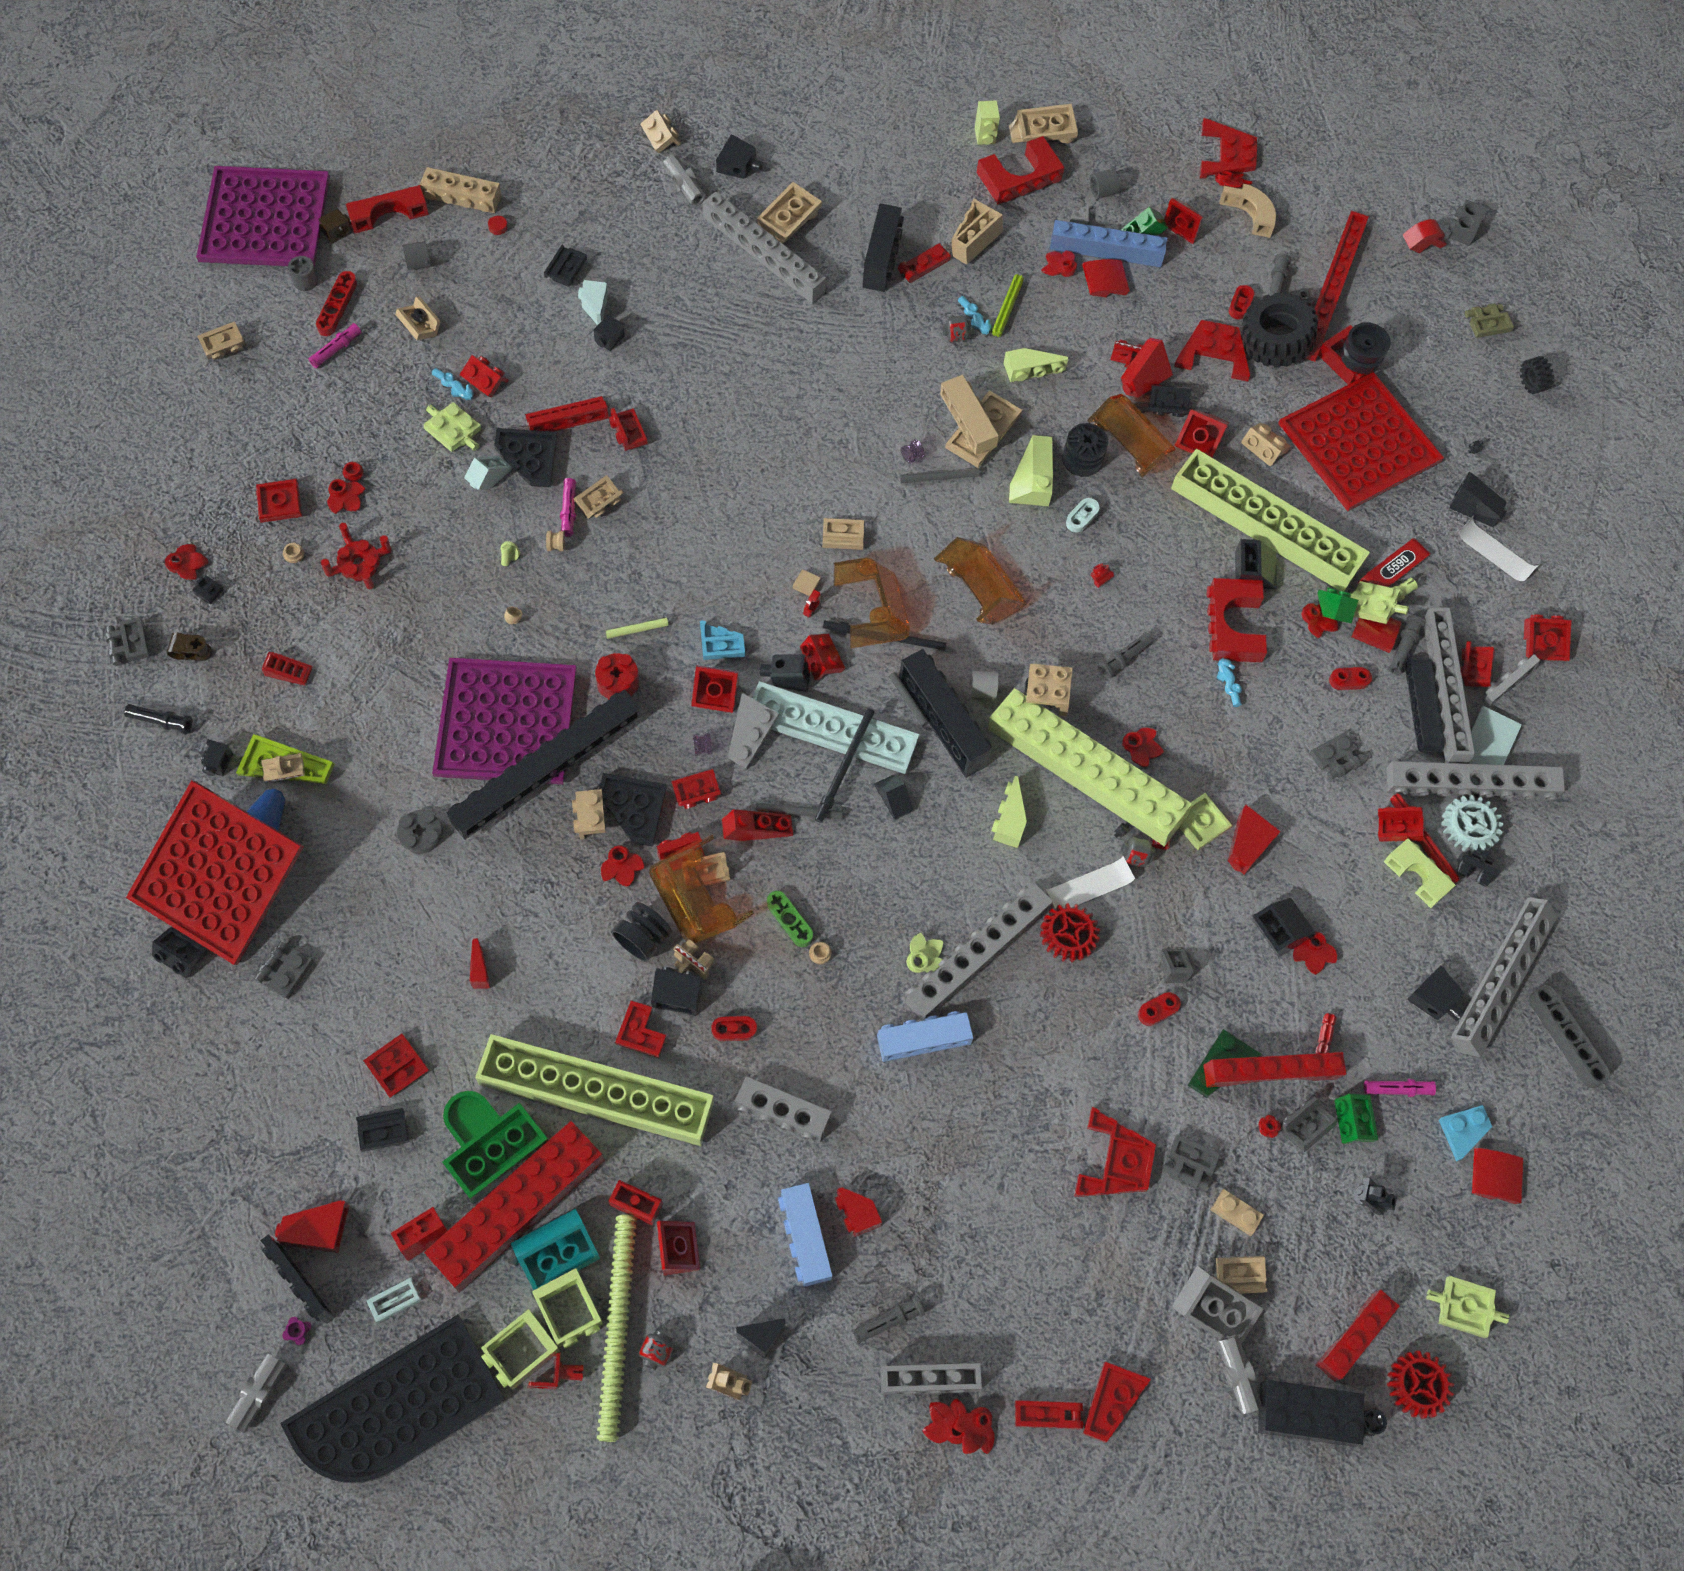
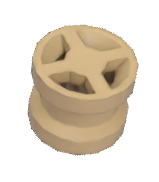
[546,531,565,551]

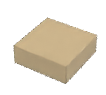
[793,569,821,596]

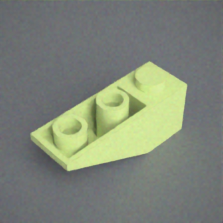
[1003,348,1068,382]
[991,776,1027,848]

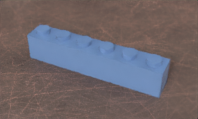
[1050,220,1167,267]

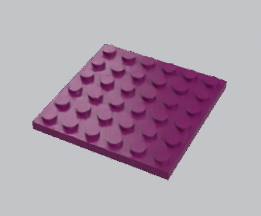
[196,166,330,268]
[432,657,577,785]

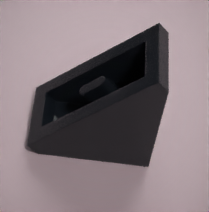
[874,775,914,820]

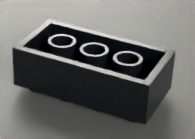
[862,203,904,292]
[1258,1380,1365,1447]

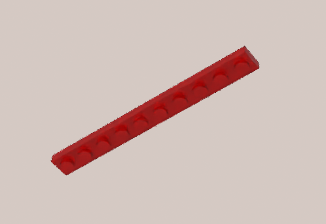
[1305,211,1369,362]

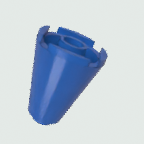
[246,789,286,831]

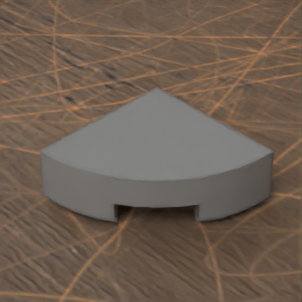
[1070,206,1090,225]

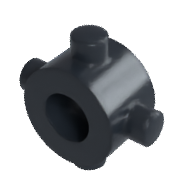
[411,308,426,322]
[1468,440,1484,454]
[1114,823,1130,838]

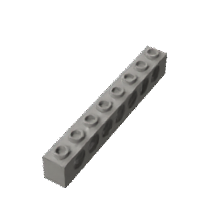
[703,192,826,304]
[1423,608,1475,764]
[1386,761,1565,800]
[905,883,1053,1021]
[1451,897,1558,1057]

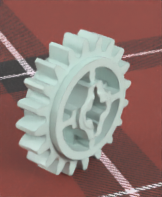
[1441,795,1503,853]

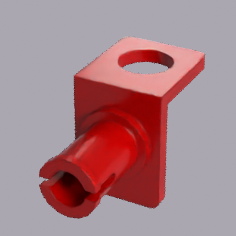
[527,1352,584,1390]

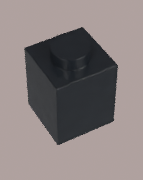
[593,314,625,351]

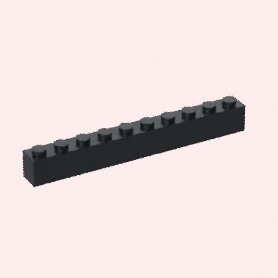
[446,689,641,840]

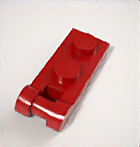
[897,243,951,283]
[1015,1400,1083,1430]

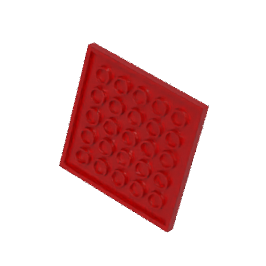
[1278,372,1444,512]
[126,780,304,965]

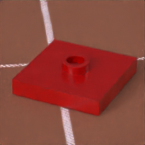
[256,479,302,523]

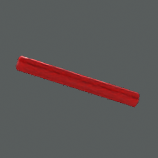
[1390,793,1460,884]

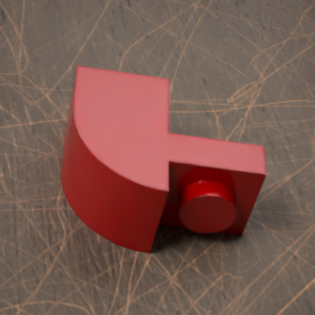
[1402,219,1447,254]

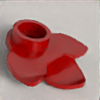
[1215,171,1253,188]
[1041,250,1077,277]
[327,479,365,514]
[165,544,209,580]
[1301,603,1338,638]
[1122,728,1164,767]
[601,845,644,887]
[1293,931,1337,975]
[922,1398,967,1444]
[953,1407,995,1454]

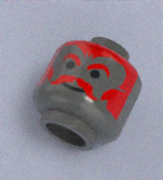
[942,315,972,342]
[1120,836,1155,867]
[639,1331,675,1370]

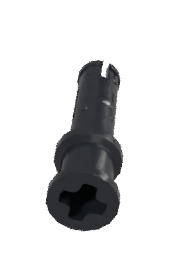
[124,704,193,735]

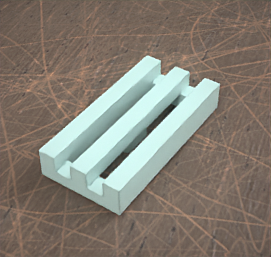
[366,1277,422,1324]

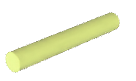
[606,618,669,639]

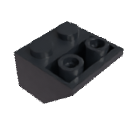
[1235,539,1277,590]
[1252,898,1316,958]
[651,967,702,1016]

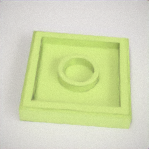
[1179,793,1232,850]

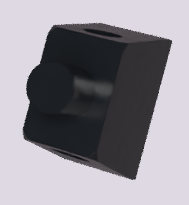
[716,134,763,179]
[760,654,811,692]
[1407,965,1465,1022]

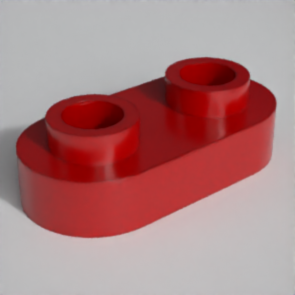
[1228,285,1254,320]
[1329,667,1372,690]
[1138,992,1181,1026]
[711,1016,757,1041]

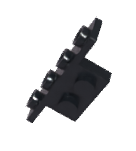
[1129,384,1210,417]

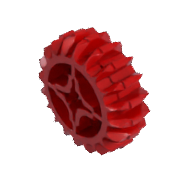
[1040,903,1100,963]
[1387,1350,1455,1419]

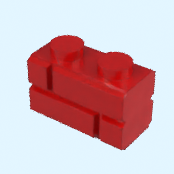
[608,1180,663,1226]

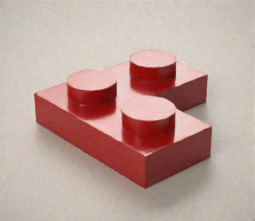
[615,1000,667,1058]

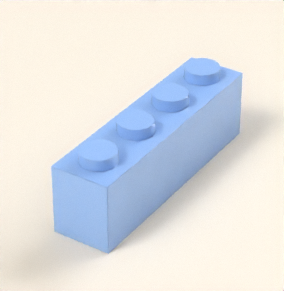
[877,1011,973,1062]
[778,1183,832,1287]

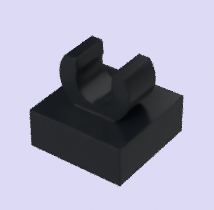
[192,575,224,604]

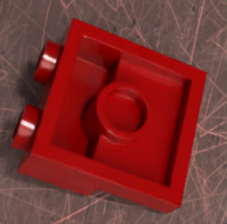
[1524,615,1571,662]

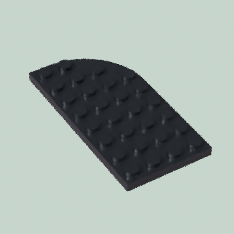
[280,1314,506,1483]

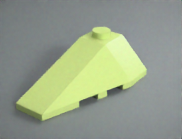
[1009,435,1053,506]

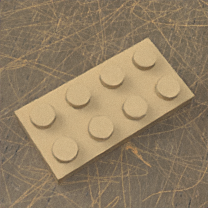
[945,390,1022,468]

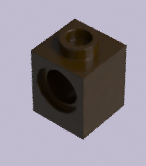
[318,209,352,244]

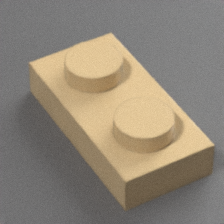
[1210,1189,1264,1236]

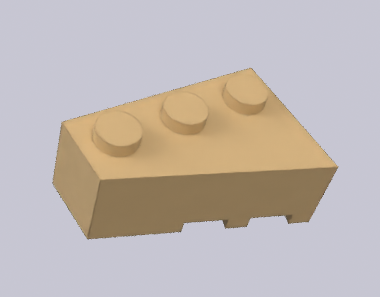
[952,199,1003,264]

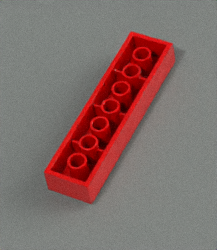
[424,1121,605,1293]

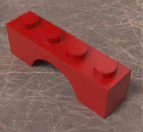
[345,185,429,234]
[1316,1289,1400,1382]

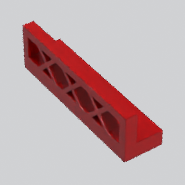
[525,396,609,432]

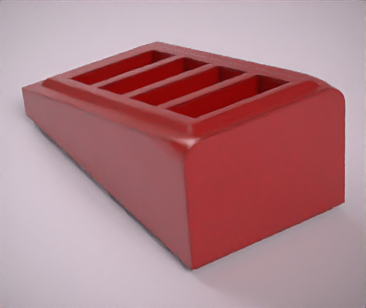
[262,652,313,686]
[469,938,490,989]

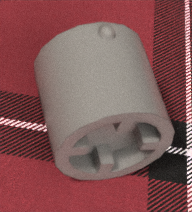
[970,670,998,701]

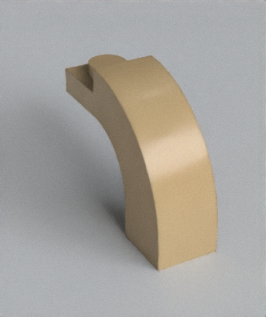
[1219,184,1276,238]

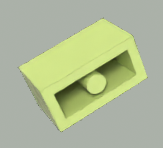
[975,100,1000,145]

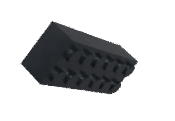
[899,649,992,778]

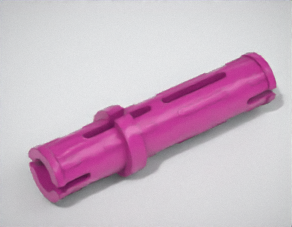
[308,323,362,369]
[560,478,577,537]
[1364,1079,1436,1097]

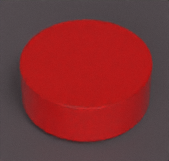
[488,215,508,235]

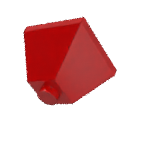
[1164,198,1203,244]
[1174,409,1230,458]

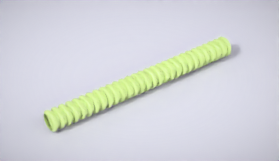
[597,1215,637,1442]

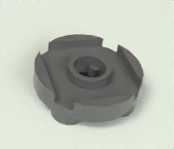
[397,810,443,854]

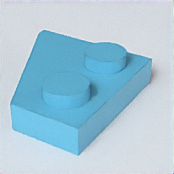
[700,620,745,660]
[1439,1105,1492,1161]

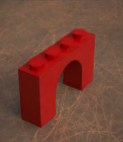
[976,136,1065,205]
[1207,578,1267,663]

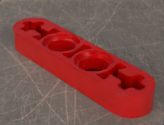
[316,271,357,336]

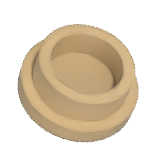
[283,543,304,563]
[809,942,832,964]

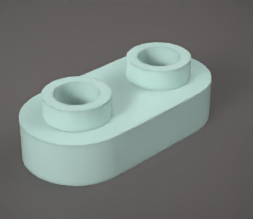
[1066,498,1099,532]

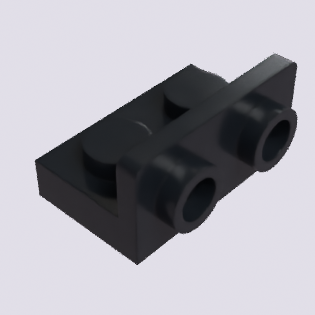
[152,926,207,979]

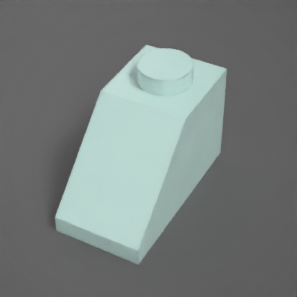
[578,280,608,325]
[464,456,512,490]

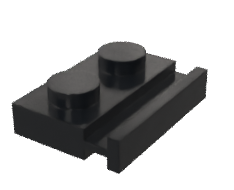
[544,245,587,287]
[356,1108,409,1152]

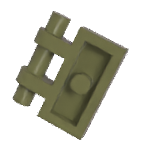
[1465,303,1514,338]

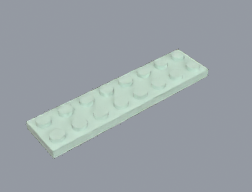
[752,681,919,774]

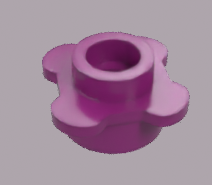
[282,1316,312,1345]

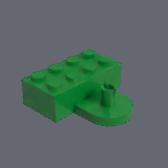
[442,1091,549,1204]

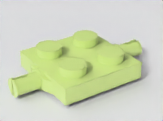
[424,402,481,452]
[1351,581,1409,624]
[1426,1276,1509,1338]

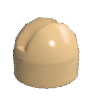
[504,606,523,624]

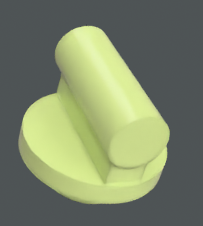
[501,541,520,566]

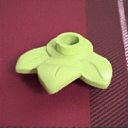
[906,933,943,973]

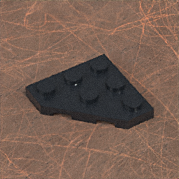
[494,428,558,487]
[599,773,667,847]

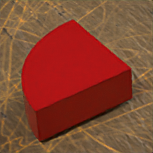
[803,589,821,618]

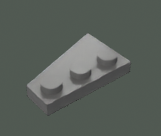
[1484,655,1540,707]
[728,693,779,770]

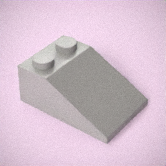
[1172,1266,1263,1344]

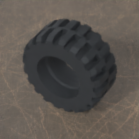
[1242,292,1318,368]

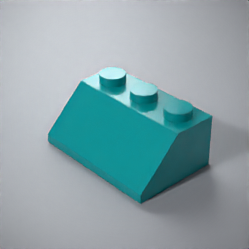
[510,1209,600,1290]

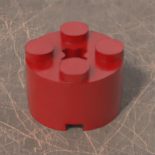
[595,653,639,700]

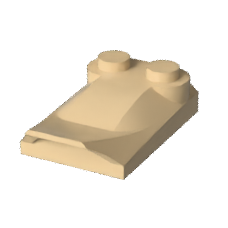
[1009,104,1078,144]
[757,182,822,243]

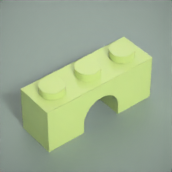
[1384,839,1456,908]

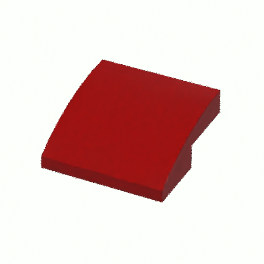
[1082,259,1130,298]
[1351,617,1401,653]
[363,1033,429,1098]
[1472,1148,1523,1204]

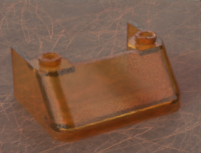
[1087,394,1176,478]
[934,537,1027,625]
[834,558,910,649]
[649,835,754,943]

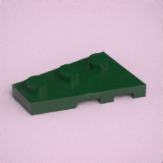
[1188,1029,1262,1098]

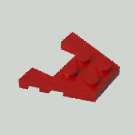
[1200,118,1257,179]
[1174,320,1250,382]
[1074,1107,1156,1197]

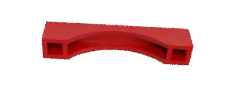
[1204,1052,1347,1087]

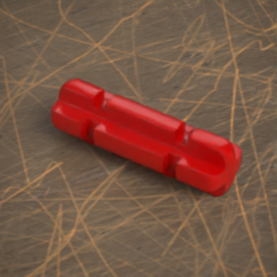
[1315,1013,1337,1054]

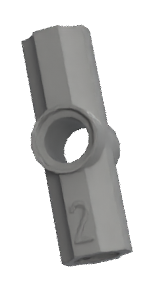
[663,154,705,206]
[1217,1334,1262,1414]
[226,1354,287,1433]

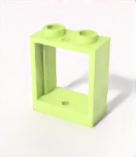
[532,1268,603,1348]
[481,1309,560,1390]

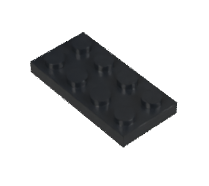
[260,1234,335,1324]

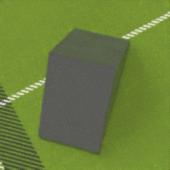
[1161,949,1193,983]

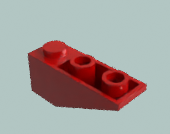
[722,809,793,841]

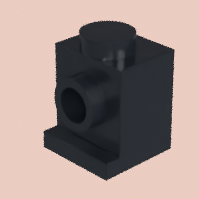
[201,739,233,776]

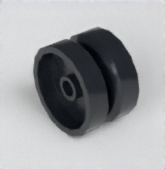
[1340,322,1391,374]

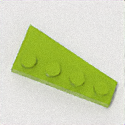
[236,734,335,784]

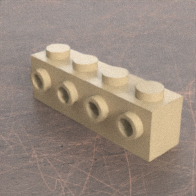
[420,167,502,213]
[940,375,1000,455]

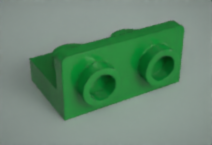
[1334,1094,1378,1144]

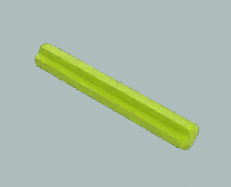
[992,274,1024,337]

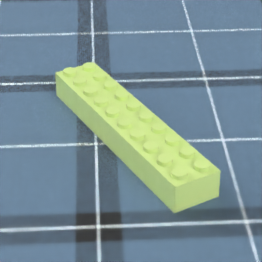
[1171,449,1370,592]
[988,688,1192,846]
[475,1034,714,1146]

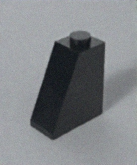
[1449,472,1507,527]

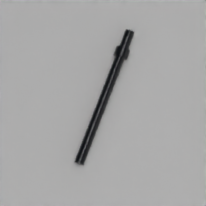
[823,620,946,651]
[815,708,875,823]

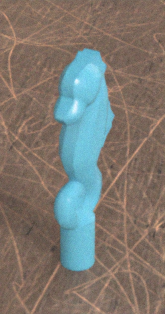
[958,296,992,335]
[432,368,474,400]
[1217,658,1242,707]

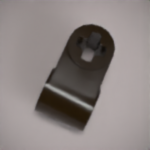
[166,633,212,661]

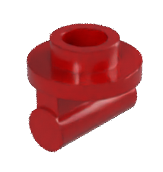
[1090,563,1114,588]

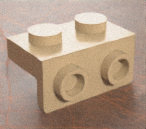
[641,110,681,153]
[395,296,440,340]
[197,321,245,360]
[1241,423,1291,466]
[574,475,624,519]
[572,789,606,840]

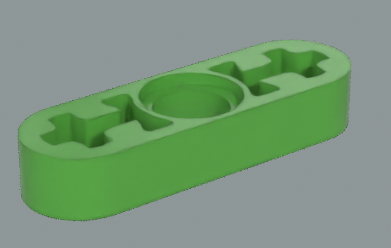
[767,891,813,947]

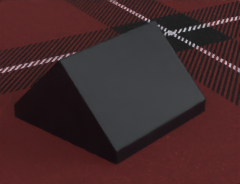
[736,1318,785,1359]

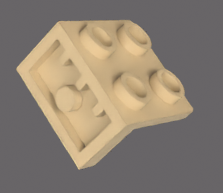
[1026,664,1072,717]

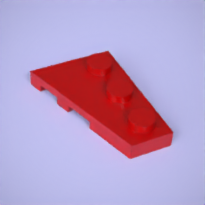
[1082,1362,1151,1443]

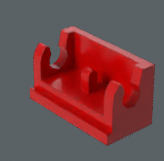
[391,1207,448,1261]

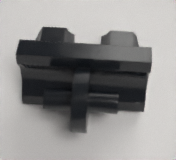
[1456,848,1500,887]
[1353,1177,1397,1215]

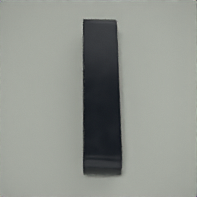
[1405,658,1444,752]

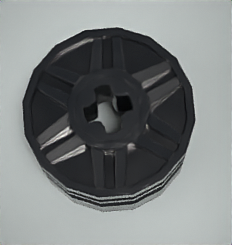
[1062,423,1109,477]
[611,902,672,962]

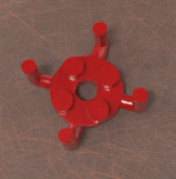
[321,523,392,590]

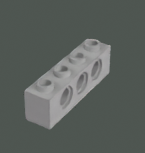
[735,1076,832,1143]
[881,1363,982,1395]

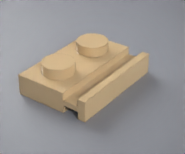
[822,518,864,550]
[1216,1256,1267,1294]

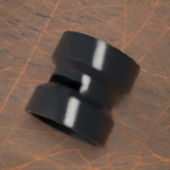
[1364,1409,1387,1436]

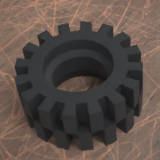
[1520,356,1554,394]

